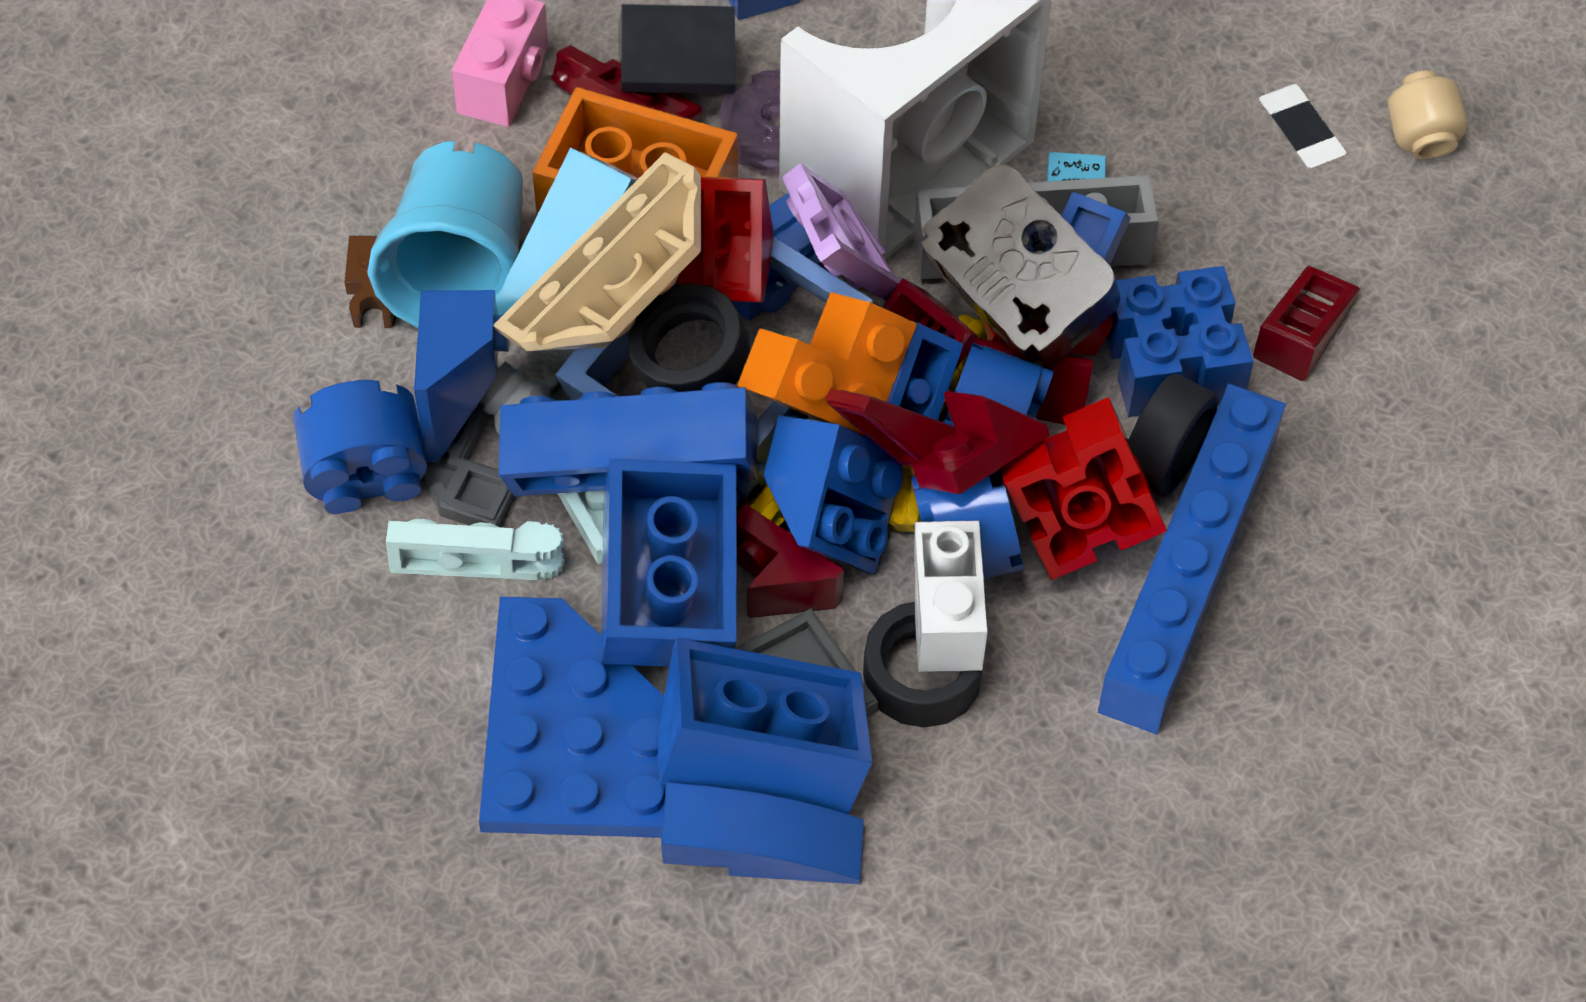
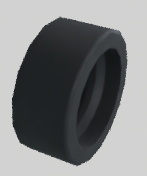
[628,283,750,392]
[1128,373,1219,497]
[863,602,985,728]

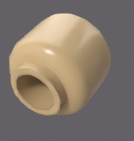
[1388,71,1468,159]

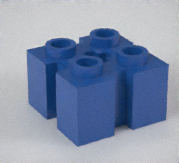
[1106,266,1253,417]

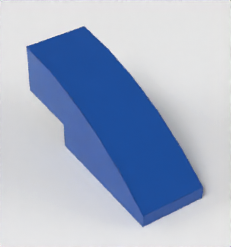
[661,782,864,884]

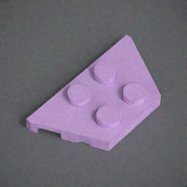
[782,163,901,301]

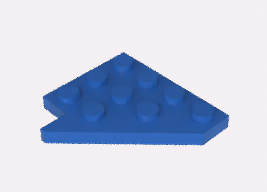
[479,597,666,838]

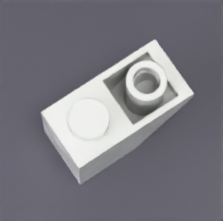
[914,521,987,672]

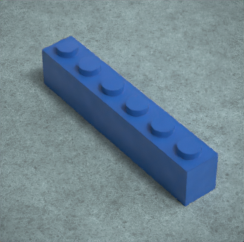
[1097,383,1286,735]

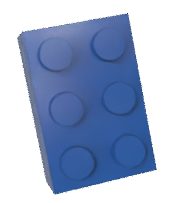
[601,458,737,667]

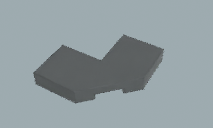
[418,408,515,527]

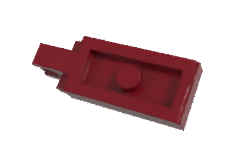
[551,45,704,123]

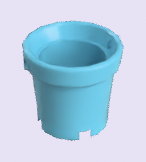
[367,141,524,328]

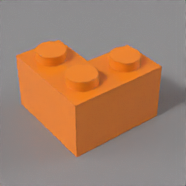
[737,292,917,438]

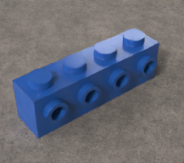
[499,383,757,496]

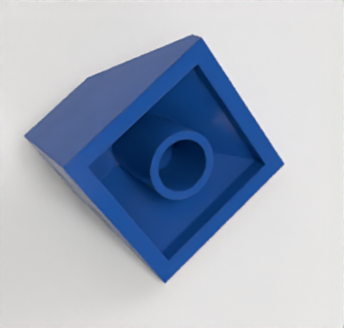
[414,290,510,462]

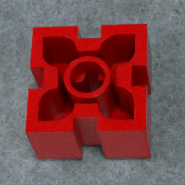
[1000,397,1167,580]

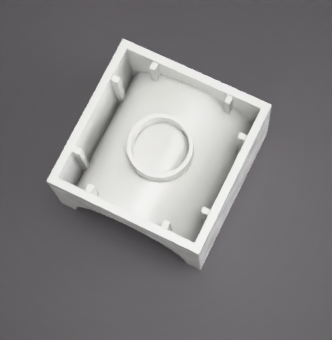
[779,0,1051,260]

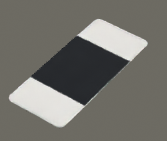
[1259,84,1346,168]

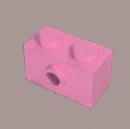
[451,0,549,127]

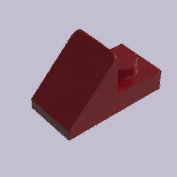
[912,391,1050,494]
[736,503,844,618]

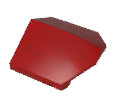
[676,177,774,302]

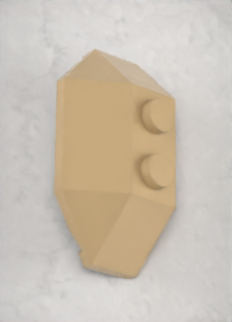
[493,152,701,351]

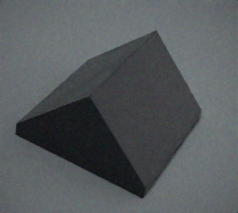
[618,4,735,94]

